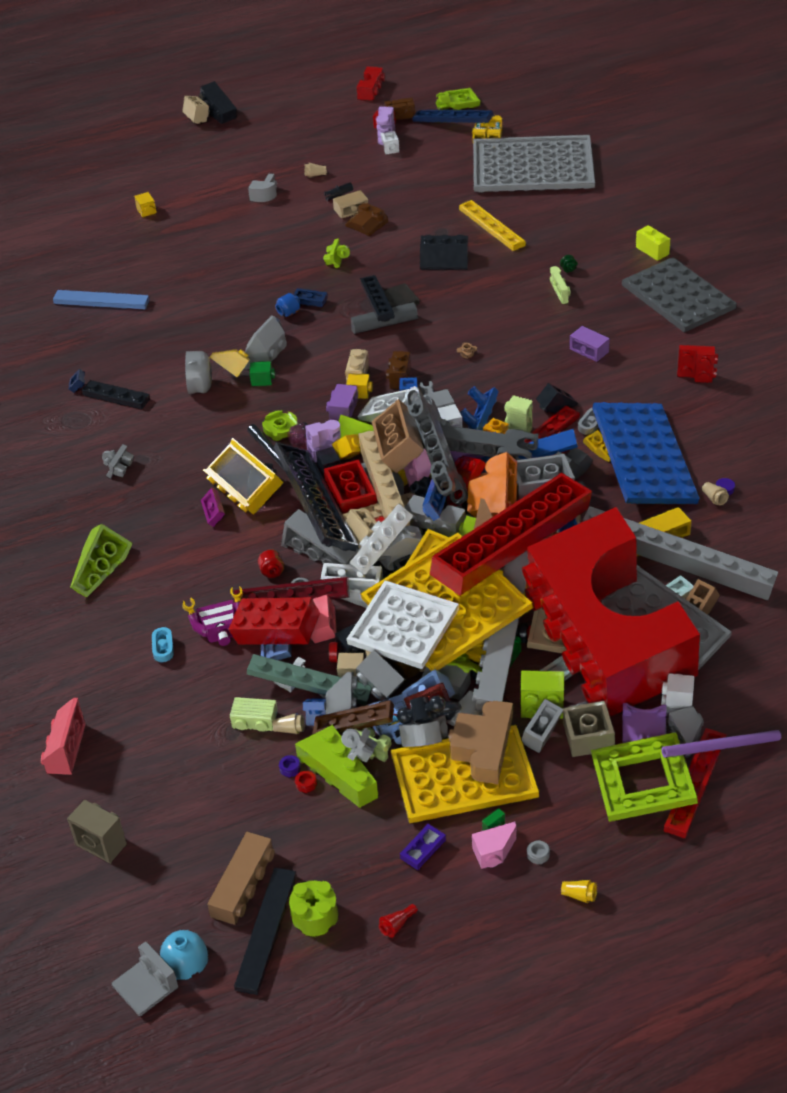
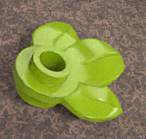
[447,653,482,673]

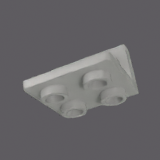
[112,941,178,1016]

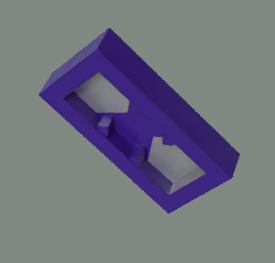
[400,824,446,870]

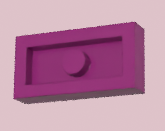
[201,488,225,527]

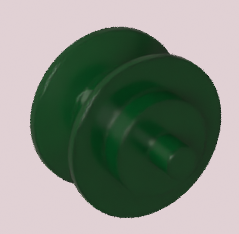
[560,255,578,273]

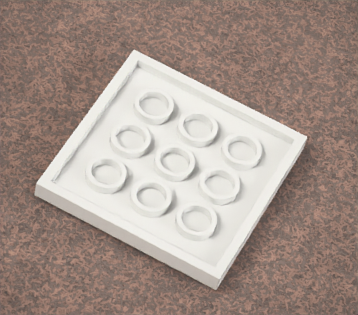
[347,580,459,669]

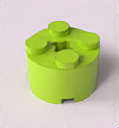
[289,881,338,936]

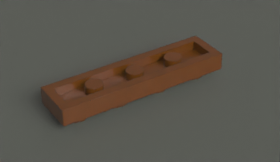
[313,700,394,734]

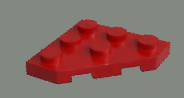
[446,455,486,507]

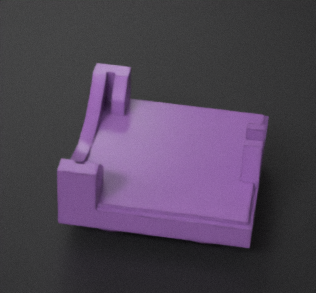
[622,703,666,743]

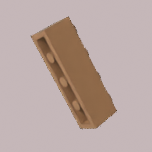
[207,832,275,925]

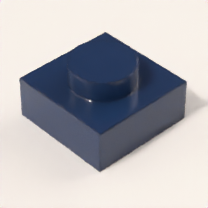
[68,369,85,393]

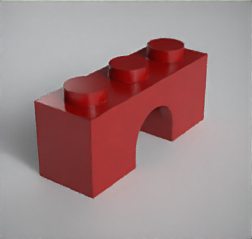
[357,66,385,101]

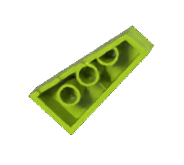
[295,725,378,808]

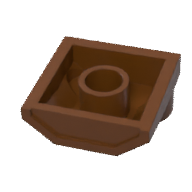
[345,203,388,236]

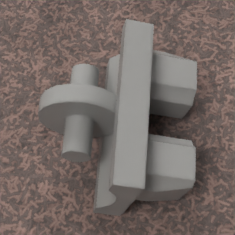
[102,444,134,478]
[341,728,377,763]

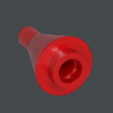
[379,904,418,938]

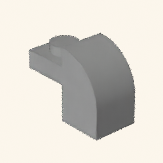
[248,173,277,202]
[399,715,448,747]

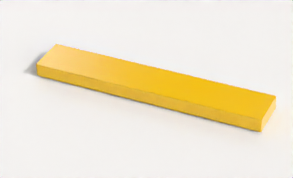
[459,200,526,251]

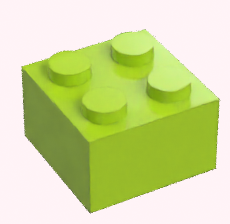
[521,671,564,719]

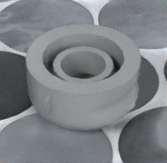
[185,351,212,394]

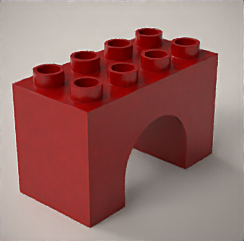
[522,507,700,717]

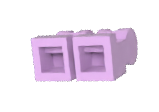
[376,107,395,145]
[305,420,341,463]

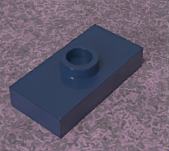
[293,288,328,307]

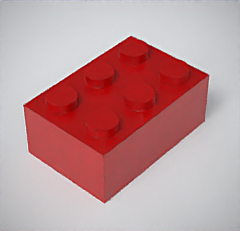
[324,459,377,515]

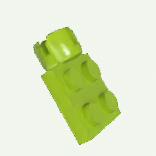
[436,88,480,110]

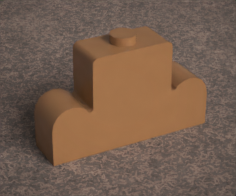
[449,701,513,784]

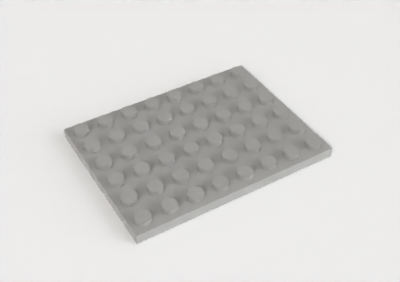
[473,135,595,192]

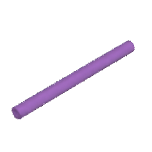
[661,730,781,758]

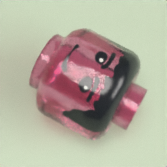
[287,422,308,448]

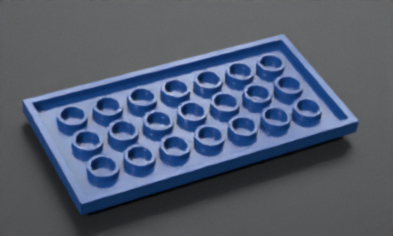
[592,402,700,504]

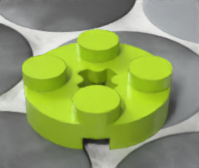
[262,411,298,441]

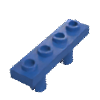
[460,386,499,431]

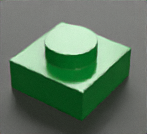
[482,808,505,831]

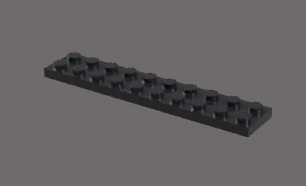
[274,442,359,552]

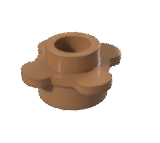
[457,343,477,358]

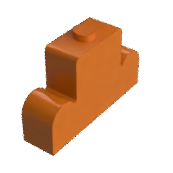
[467,452,517,518]

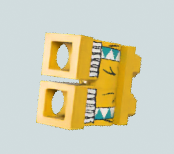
[472,115,503,139]

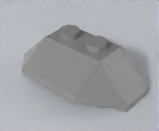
[244,316,287,370]

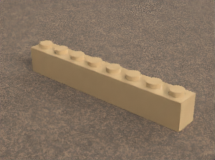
[359,431,410,526]

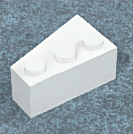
[321,563,384,608]

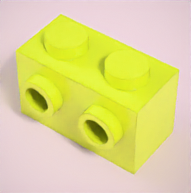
[636,225,670,261]

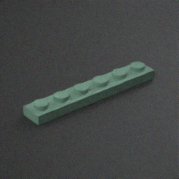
[247,654,372,706]

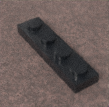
[82,380,150,410]

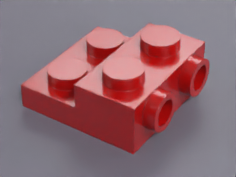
[677,345,718,383]

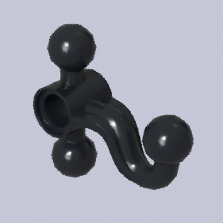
[397,695,462,724]

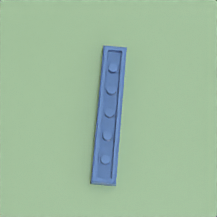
[53,290,150,309]

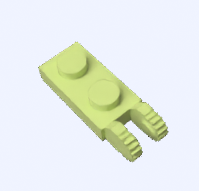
[550,266,571,304]

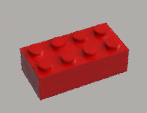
[228,597,320,645]

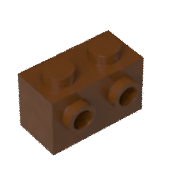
[386,351,411,389]

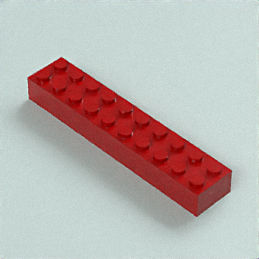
[430,473,592,596]

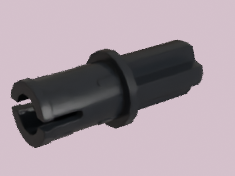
[324,182,354,201]

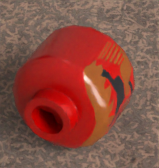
[258,550,285,578]

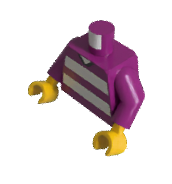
[182,586,243,646]

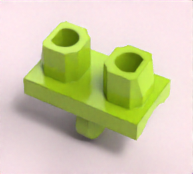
[323,238,350,268]

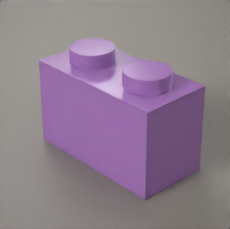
[570,326,610,362]
[326,384,358,420]

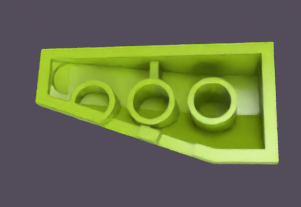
[70,524,133,597]

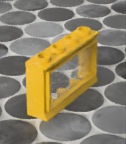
[203,438,284,515]

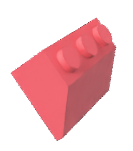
[41,698,86,775]

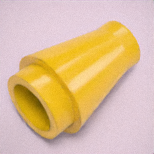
[561,880,597,903]

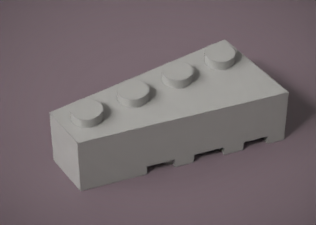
[281,509,359,565]

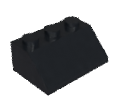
[420,235,469,270]

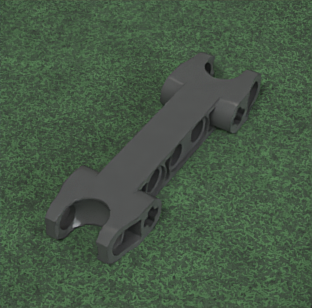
[405,386,468,505]
[417,418,539,460]

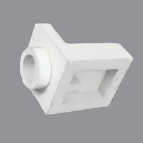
[380,131,399,154]

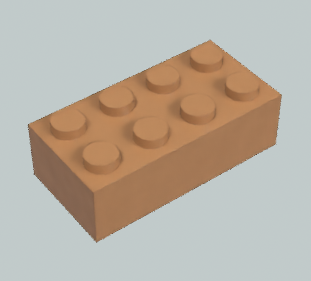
[372,399,424,473]

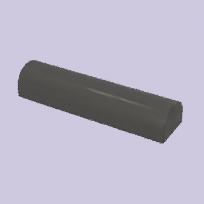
[351,302,418,334]

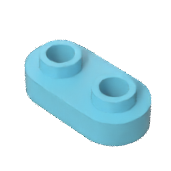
[152,627,174,662]

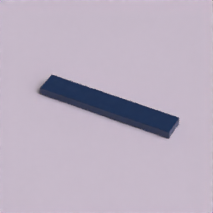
[412,110,494,123]

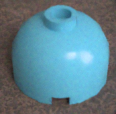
[160,930,208,980]

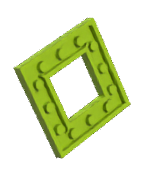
[591,732,698,822]

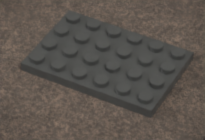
[622,257,737,333]

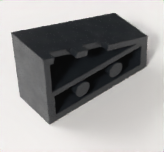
[199,81,237,124]

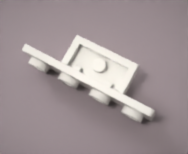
[350,504,413,575]

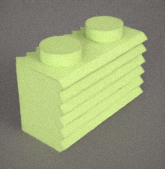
[504,395,532,433]
[230,697,278,732]

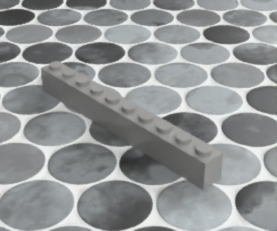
[583,506,778,600]
[472,551,529,711]

